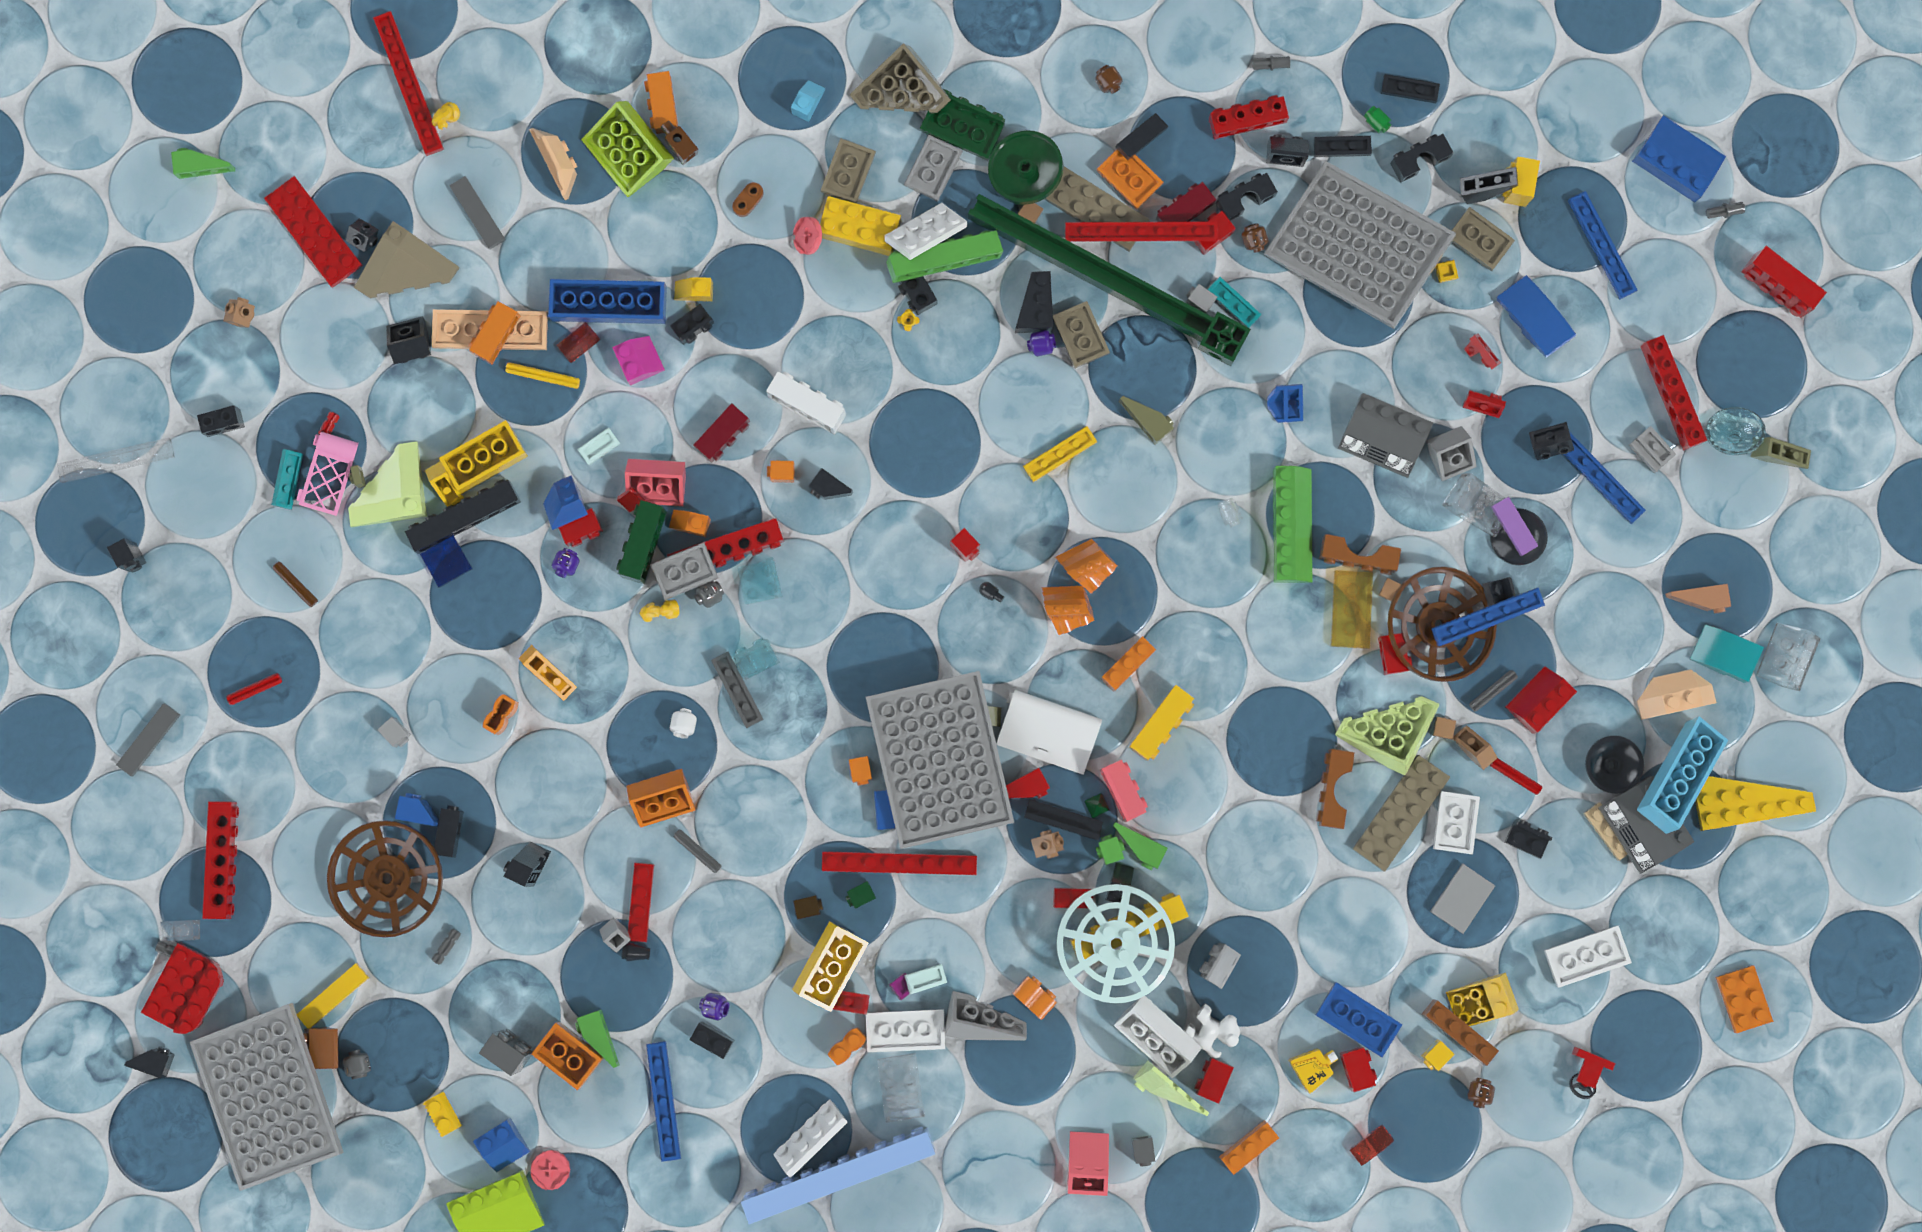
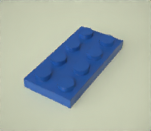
[1315,982,1403,1057]

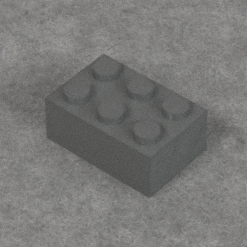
[479,1029,533,1076]

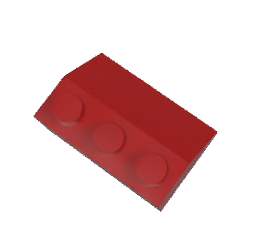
[1505,666,1577,734]

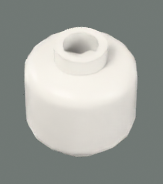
[670,708,697,738]

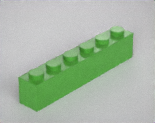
[886,230,1003,283]

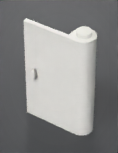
[996,690,1102,775]

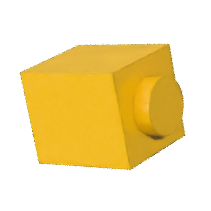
[1421,1039,1455,1071]

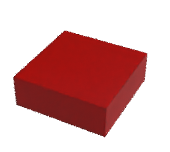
[617,487,645,513]

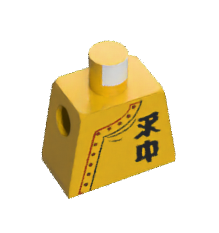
[1288,1048,1339,1094]

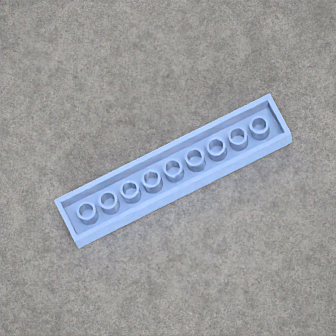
[741,1126,935,1224]

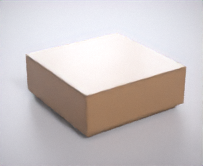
[1018,203,1044,223]
[1378,578,1402,603]
[1433,717,1456,740]

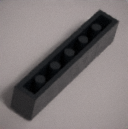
[405,479,521,554]

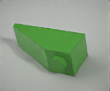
[171,148,235,179]
[1113,822,1168,871]
[575,1009,620,1068]

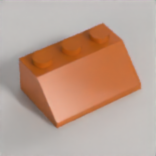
[626,769,696,828]

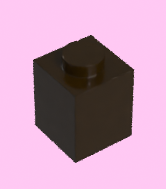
[793,895,824,920]

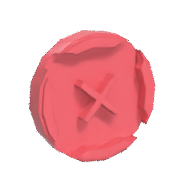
[793,217,822,255]
[531,1150,570,1190]

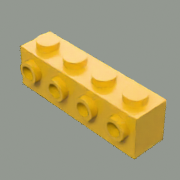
[1129,685,1195,761]

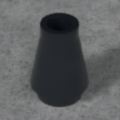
[621,942,650,962]

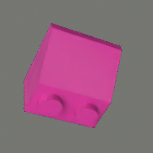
[612,336,665,386]

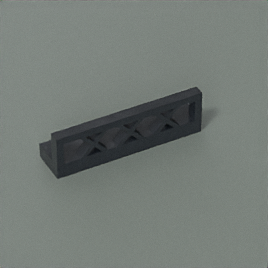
[1024,799,1103,840]

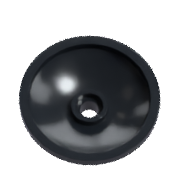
[1490,508,1548,566]
[1585,736,1644,794]

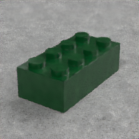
[616,500,667,584]

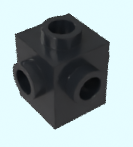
[345,218,379,252]

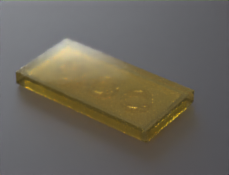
[1330,570,1373,649]

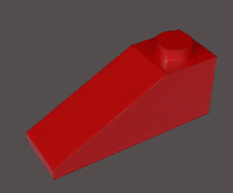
[1006,768,1050,799]

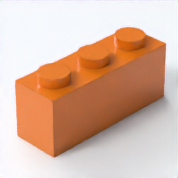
[644,71,678,134]
[469,301,521,365]
[1100,636,1156,692]
[1219,1120,1279,1175]

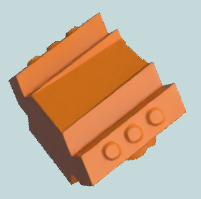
[1055,539,1117,593]
[1041,586,1094,635]

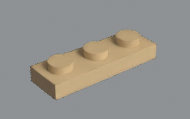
[1583,802,1628,861]

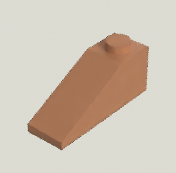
[1665,584,1731,614]

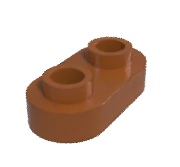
[732,182,764,217]

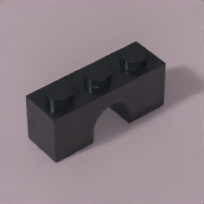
[1390,134,1454,183]
[1215,173,1278,221]

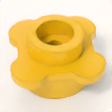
[897,309,920,331]

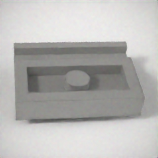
[1629,426,1676,473]

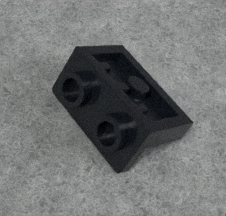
[670,304,714,345]
[1529,422,1574,460]
[1482,577,1516,606]
[1504,820,1553,859]

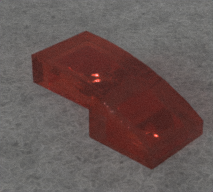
[1350,1125,1394,1166]

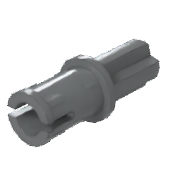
[1252,56,1290,71]
[1706,202,1745,219]

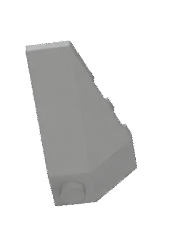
[945,991,1027,1040]

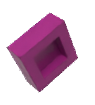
[889,973,910,1000]

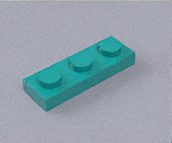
[1207,277,1262,328]
[271,449,303,510]

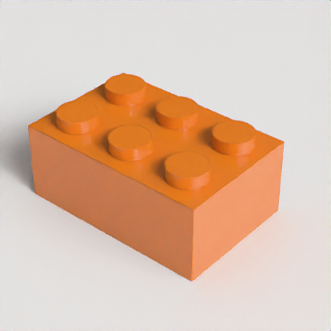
[531,1021,604,1090]

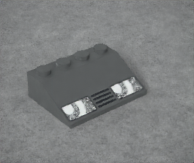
[1337,393,1433,478]
[1598,775,1694,874]

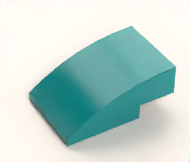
[1690,625,1764,683]

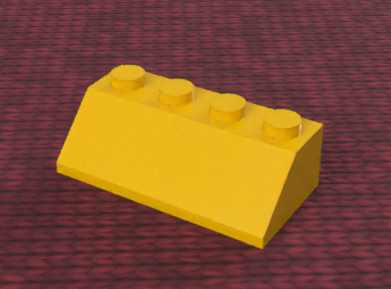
[792,921,868,1012]

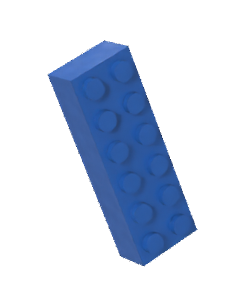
[548,279,667,324]

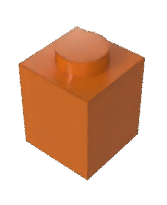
[767,461,795,483]
[849,756,872,786]

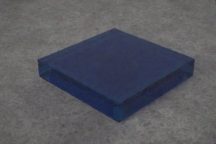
[420,535,473,588]

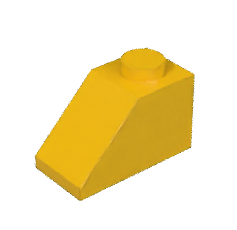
[674,277,713,301]
[425,461,464,507]

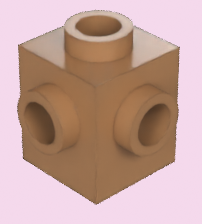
[223,297,255,328]
[1031,830,1064,859]

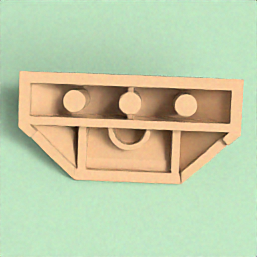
[529,128,577,200]
[1637,669,1717,720]

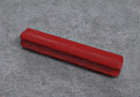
[226,673,282,705]
[1490,758,1543,795]

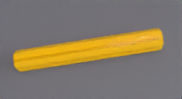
[505,362,580,389]

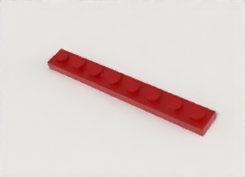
[373,11,444,156]
[1065,222,1218,242]
[822,852,977,875]

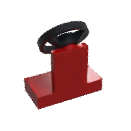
[1569,1047,1616,1099]

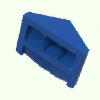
[1267,384,1303,423]

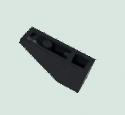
[1460,167,1518,204]

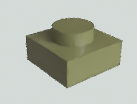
[349,465,366,488]

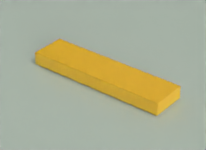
[1023,426,1097,483]
[296,963,370,1028]

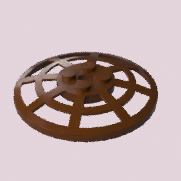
[1387,567,1497,682]
[327,820,443,938]

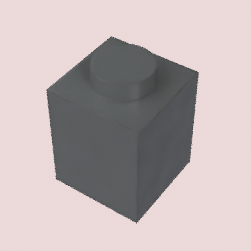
[1132,1136,1155,1167]

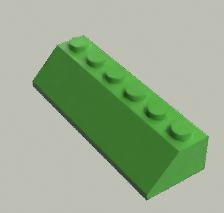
[1273,466,1313,583]

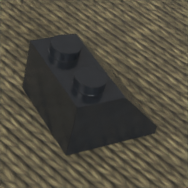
[1266,134,1309,167]
[386,316,431,364]

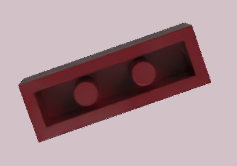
[1156,182,1216,222]
[693,403,750,463]

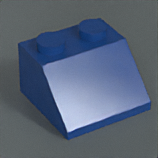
[543,475,588,530]
[395,793,439,826]
[473,1118,530,1173]

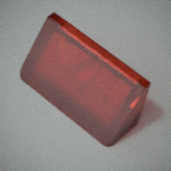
[556,322,600,363]

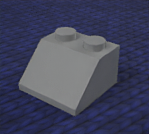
[1427,426,1477,481]

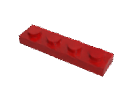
[628,863,655,942]

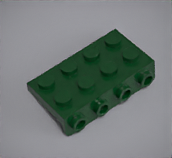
[920,89,1005,161]

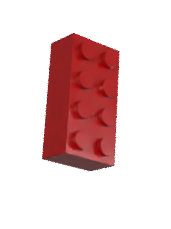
[1741,245,1827,318]

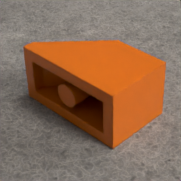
[669,510,711,538]

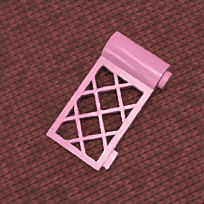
[296,432,359,516]

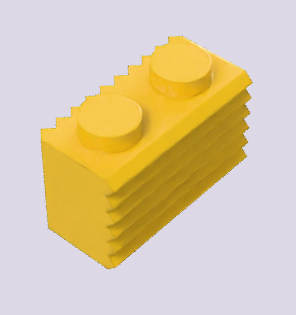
[423,1091,462,1137]

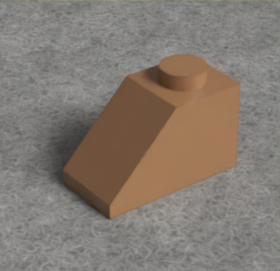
[1453,725,1498,770]

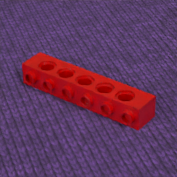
[1640,335,1707,451]
[667,518,784,568]
[202,802,239,919]

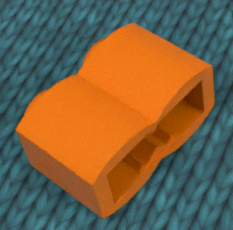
[483,694,519,735]
[1012,976,1057,1020]
[828,1027,867,1065]

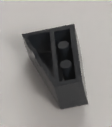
[1015,271,1053,333]
[503,842,551,887]

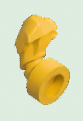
[432,102,460,130]
[639,599,679,622]

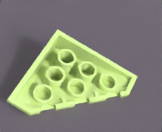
[348,442,427,527]
[1335,696,1439,775]
[1133,1061,1209,1116]

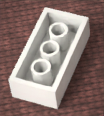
[766,372,846,435]
[1114,996,1202,1078]

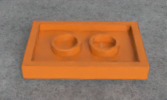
[1097,150,1163,210]
[1715,965,1774,1033]

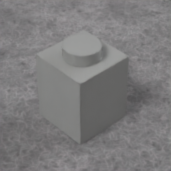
[1186,284,1217,313]
[378,717,411,748]
[600,917,631,953]

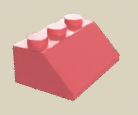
[625,459,686,506]
[1100,760,1148,822]

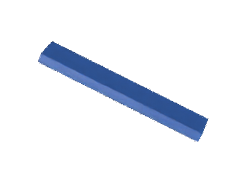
[1567,191,1638,300]
[1563,431,1646,524]
[1431,588,1545,646]
[646,1041,681,1162]

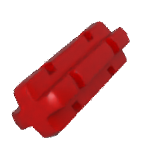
[313,411,339,442]

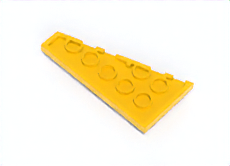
[1695,776,1816,831]

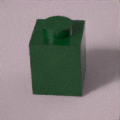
[845,881,876,909]

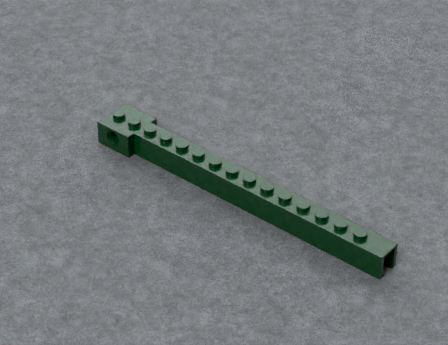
[968,194,1251,367]

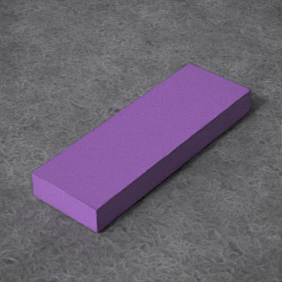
[1491,497,1538,556]

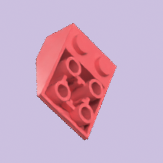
[1067,1131,1109,1196]

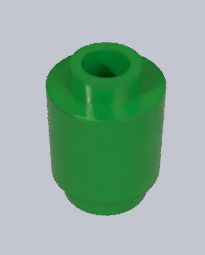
[1364,106,1392,134]

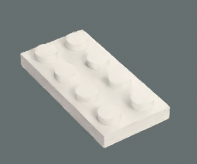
[885,203,967,260]
[1544,926,1632,988]
[866,1009,945,1052]
[773,1100,847,1178]

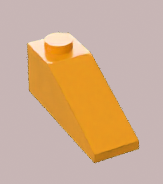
[518,645,577,701]

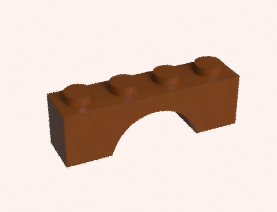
[1319,534,1401,575]
[1316,749,1355,829]
[1422,999,1499,1066]

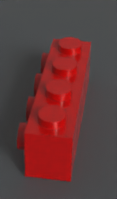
[1209,95,1289,139]

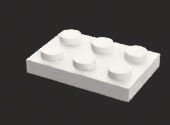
[1433,791,1480,854]

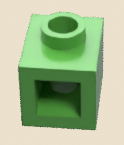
[1096,834,1125,865]

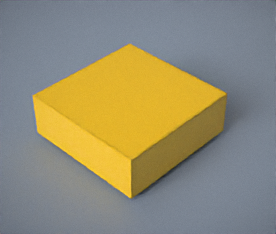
[1435,260,1459,283]

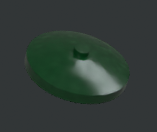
[988,130,1064,205]

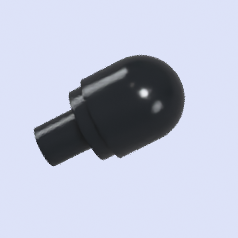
[979,582,1005,603]

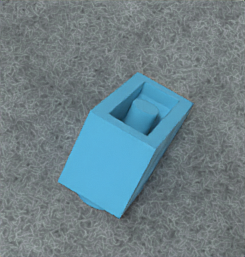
[791,80,825,122]

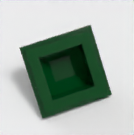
[1084,793,1109,818]

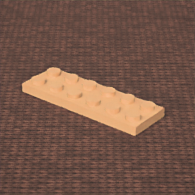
[432,309,548,350]

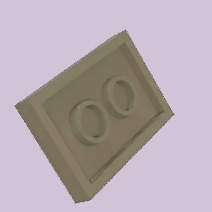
[821,138,876,204]
[1452,207,1515,271]
[1053,301,1110,368]

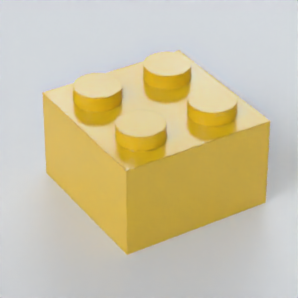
[1502,157,1540,207]

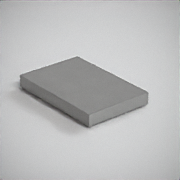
[904,135,963,202]
[650,542,719,600]
[1430,864,1495,934]

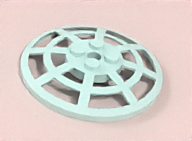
[1057,884,1175,1003]

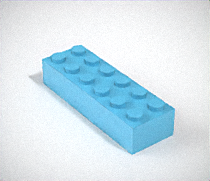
[1637,716,1728,834]

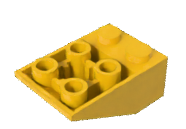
[1446,972,1519,1026]

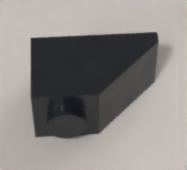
[808,468,853,500]
[1105,863,1134,903]
[124,1046,175,1079]

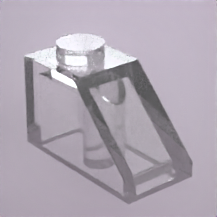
[160,920,200,941]

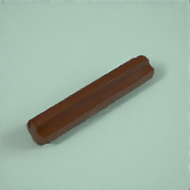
[272,562,318,607]

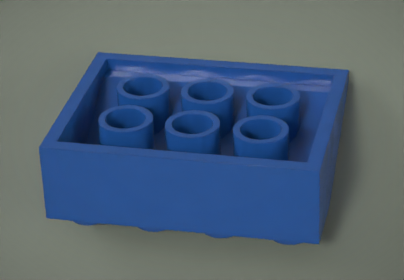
[1632,115,1726,203]

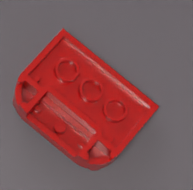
[141,943,224,1034]

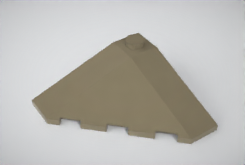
[850,43,951,113]
[354,221,460,299]

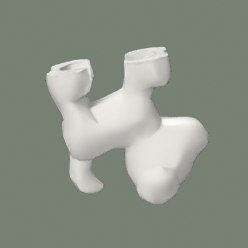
[1183,1004,1241,1059]

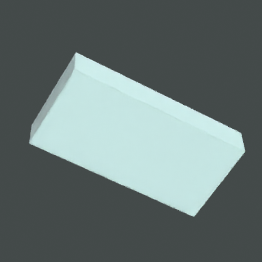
[578,427,620,465]
[904,964,947,994]

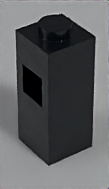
[434,805,464,858]

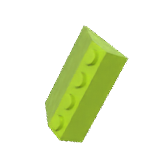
[581,101,674,197]
[446,1170,545,1232]

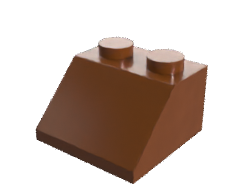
[303,1027,338,1069]

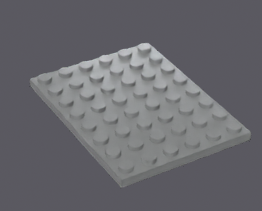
[1264,161,1456,329]
[866,671,1014,849]
[190,1003,344,1191]

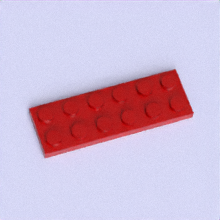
[264,176,363,288]

